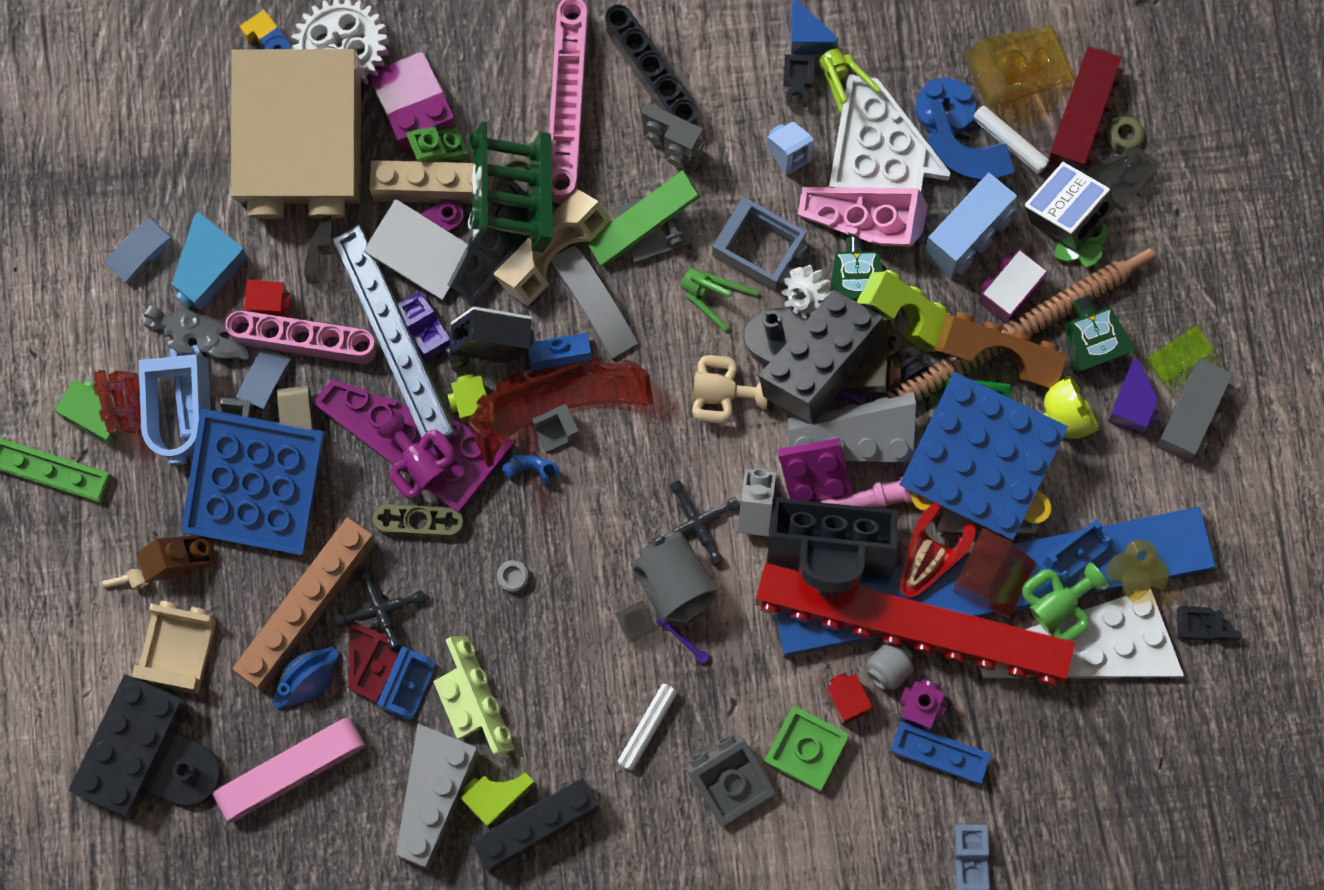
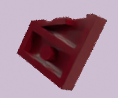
[348,621,406,703]

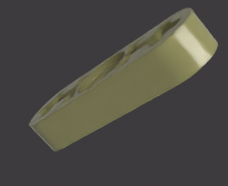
[373,504,464,538]

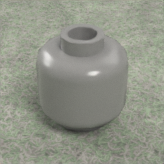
[866,643,914,690]

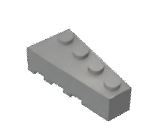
[787,391,916,462]
[396,724,479,871]

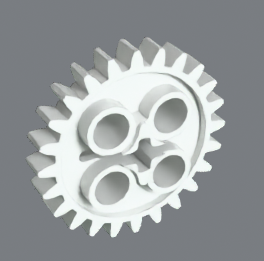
[291,0,389,84]

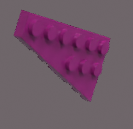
[313,379,516,513]

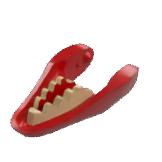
[900,502,976,598]

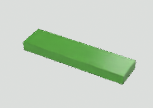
[586,170,701,267]
[0,438,112,504]

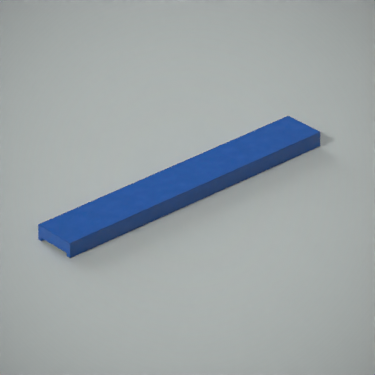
[775,507,1215,658]

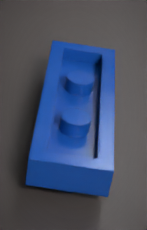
[889,721,991,785]

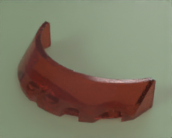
[469,357,654,468]

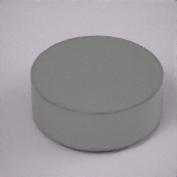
[497,560,529,593]

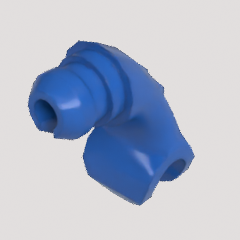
[502,454,560,486]

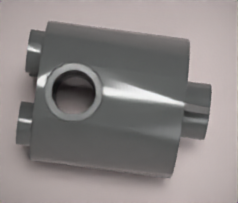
[630,531,717,624]

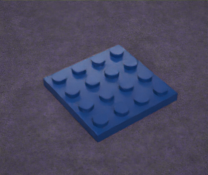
[899,372,1068,540]
[181,409,325,555]

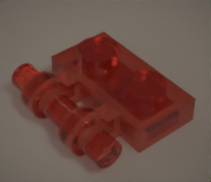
[93,370,142,435]

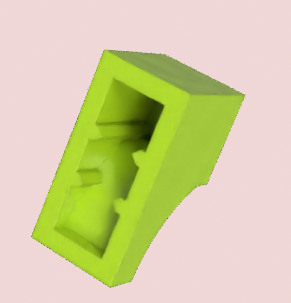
[461,772,536,829]

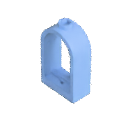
[139,355,211,465]

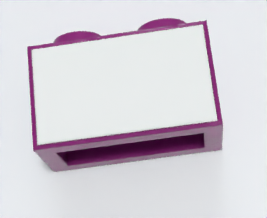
[978,249,1048,324]

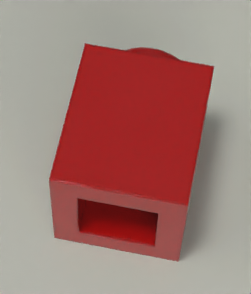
[244,280,292,317]
[826,672,872,725]

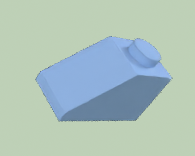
[767,122,814,176]

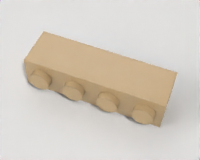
[369,160,495,204]

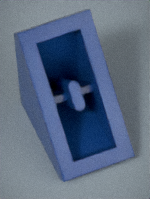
[791,0,839,53]

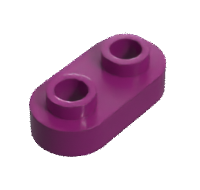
[421,200,464,233]

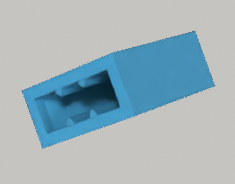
[172,212,248,311]

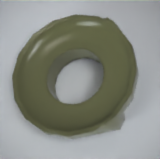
[1105,116,1145,154]

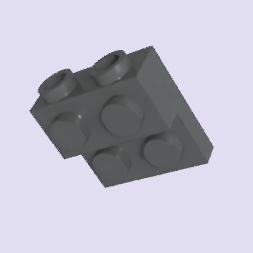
[642,103,705,170]
[685,735,776,827]

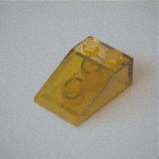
[964,25,1074,108]

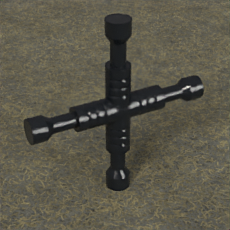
[653,480,740,566]
[333,567,426,652]

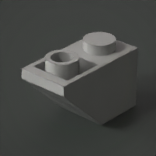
[737,468,776,536]

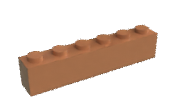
[232,518,376,693]

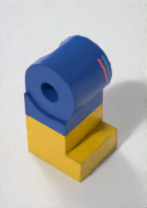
[239,10,291,49]

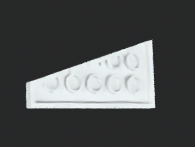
[978,588,1184,678]

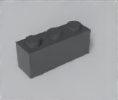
[1156,358,1234,462]

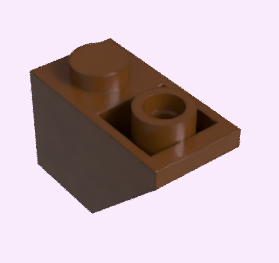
[136,535,216,582]

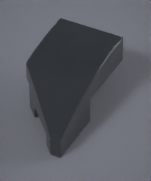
[1177,606,1242,640]

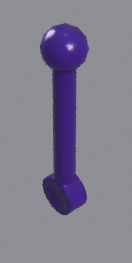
[657,617,709,664]

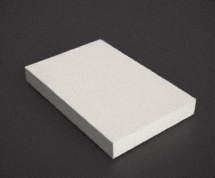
[363,199,468,300]

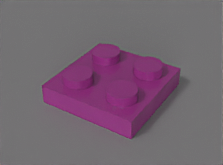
[778,438,853,502]

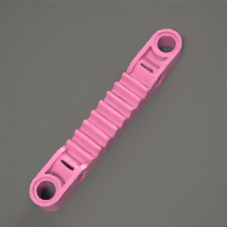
[549,0,588,205]

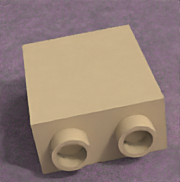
[231,49,361,219]

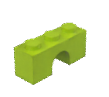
[857,270,950,352]

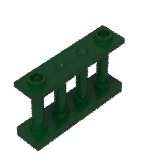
[468,121,553,253]

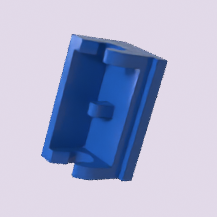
[1044,519,1113,587]
[377,646,437,722]

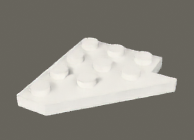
[829,74,950,192]

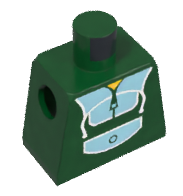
[830,236,883,302]
[1065,295,1135,372]

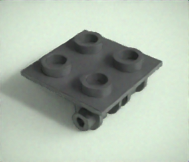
[615,187,692,263]

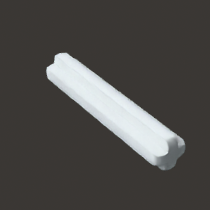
[974,106,1049,174]
[618,684,677,771]

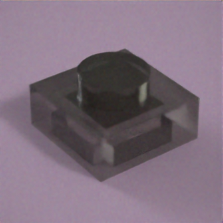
[615,600,657,643]

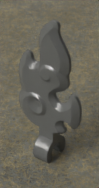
[144,305,249,360]

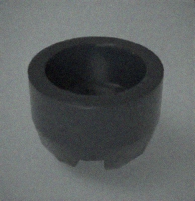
[445,346,470,371]

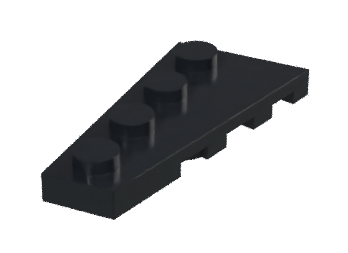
[447,178,531,306]

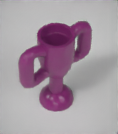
[377,414,456,499]

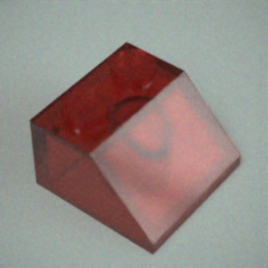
[953,528,1037,619]

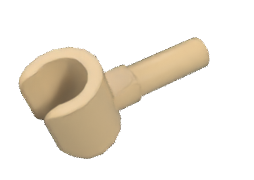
[102,569,149,590]

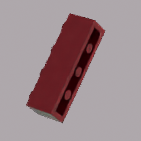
[1048,46,1124,172]

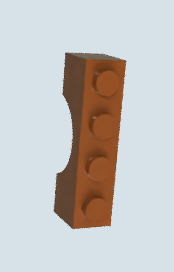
[934,311,1068,389]

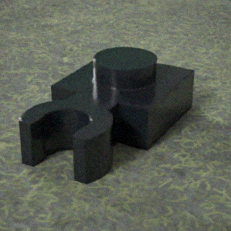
[783,54,815,108]

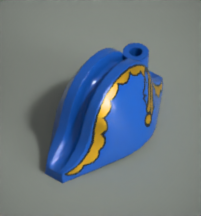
[272,647,340,710]

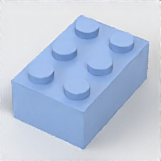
[923,173,1017,280]

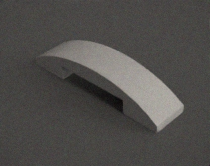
[550,244,638,360]

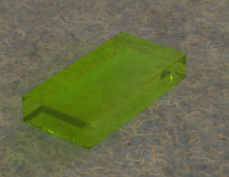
[1145,325,1215,385]

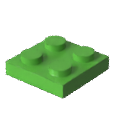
[764,705,850,792]

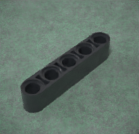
[605,4,697,126]

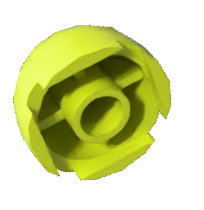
[1044,376,1099,439]

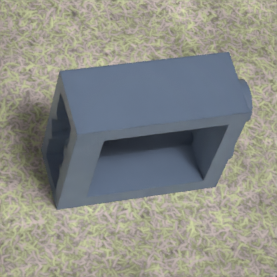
[712,197,808,291]

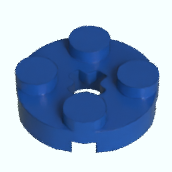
[915,78,976,137]

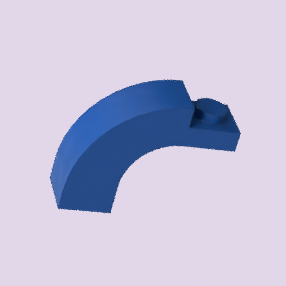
[925,98,1015,179]

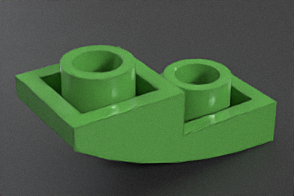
[406,126,468,162]

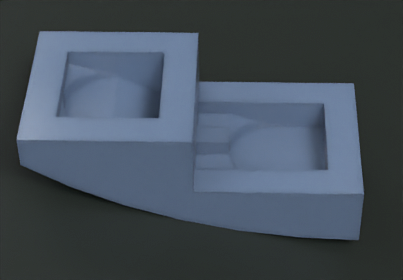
[104,217,172,283]
[236,348,292,412]
[955,825,989,890]

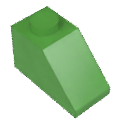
[54,379,116,447]

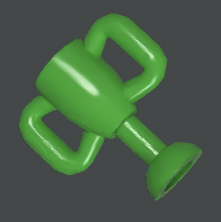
[1022,562,1109,641]

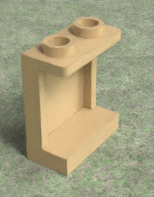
[132,601,216,694]

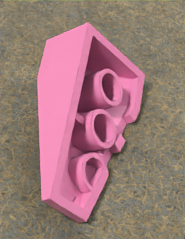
[798,187,928,246]

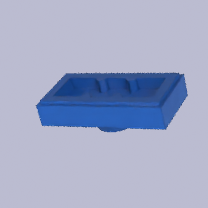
[528,333,592,371]

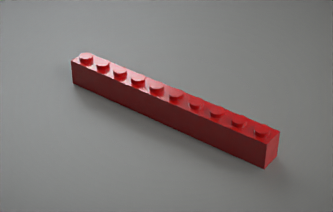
[755,563,1075,687]

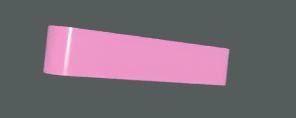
[226,311,377,364]
[213,717,365,823]

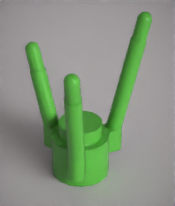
[681,267,760,332]

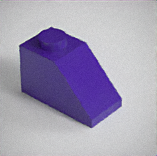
[1108,358,1159,435]

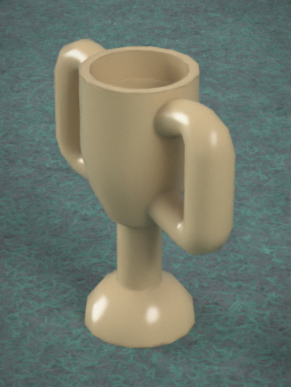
[692,355,767,424]

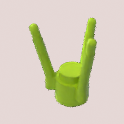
[820,49,881,114]

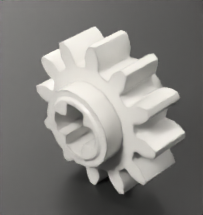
[781,265,831,319]

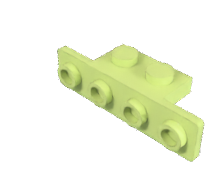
[433,635,514,755]

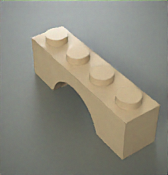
[493,189,612,306]

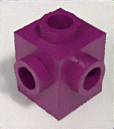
[899,680,947,731]

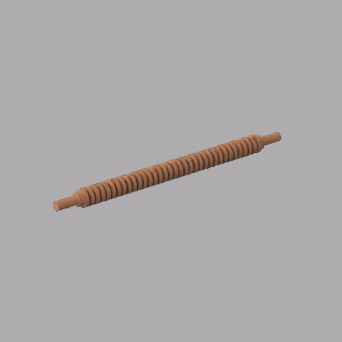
[878,248,1155,402]

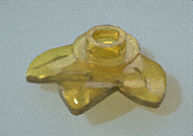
[1106,539,1168,602]

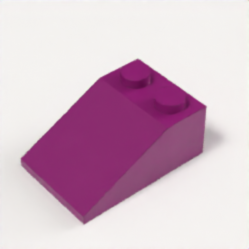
[368,51,456,153]

